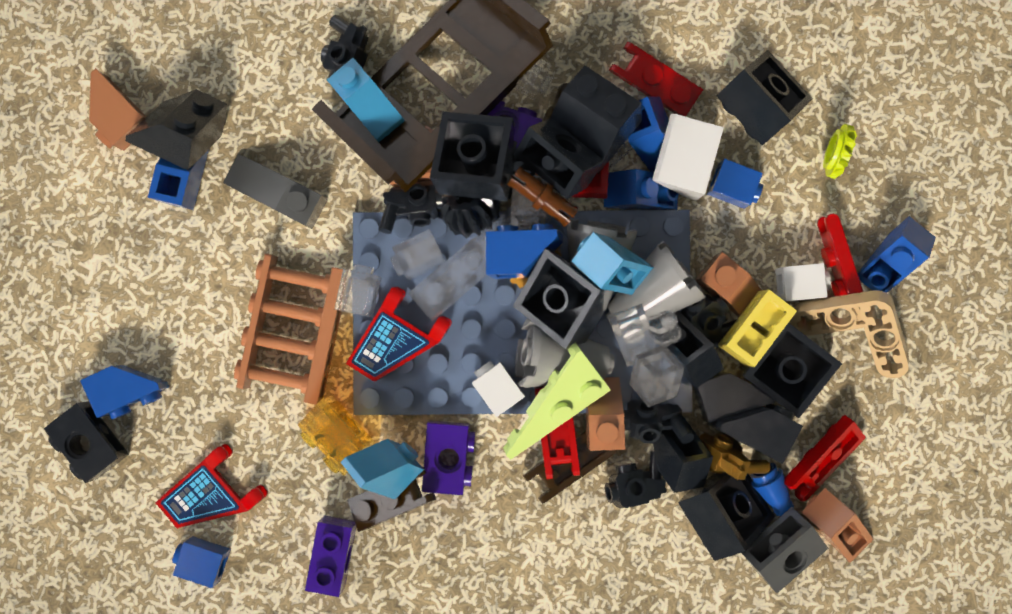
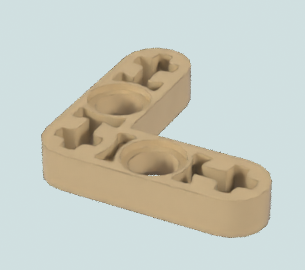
[790,290,909,378]

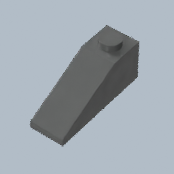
[223,153,327,229]

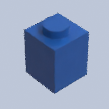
[706,158,764,209]
[172,536,231,588]

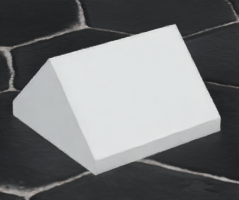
[652,114,724,201]

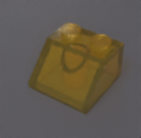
[298,395,376,476]

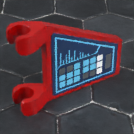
[346,286,452,382]
[155,444,268,528]

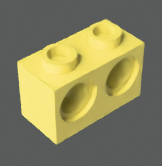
[718,289,797,367]

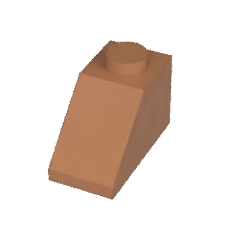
[89,68,147,151]
[695,252,762,317]
[585,377,625,451]
[801,488,874,563]

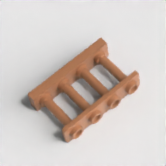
[234,253,350,405]

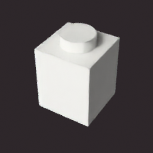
[775,263,831,302]
[472,361,525,417]

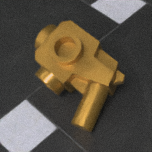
[699,433,770,480]

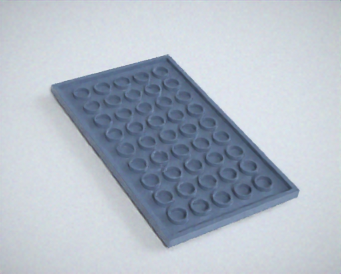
[353,210,692,415]

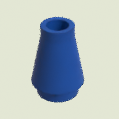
[751,463,794,516]

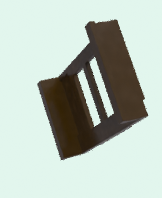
[312,0,553,193]

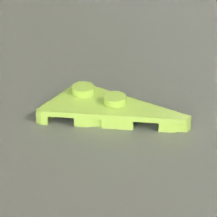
[503,342,611,460]

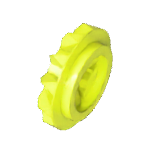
[823,124,857,179]

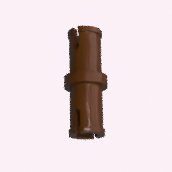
[506,166,578,227]

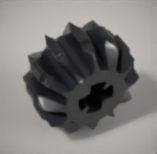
[441,195,501,239]

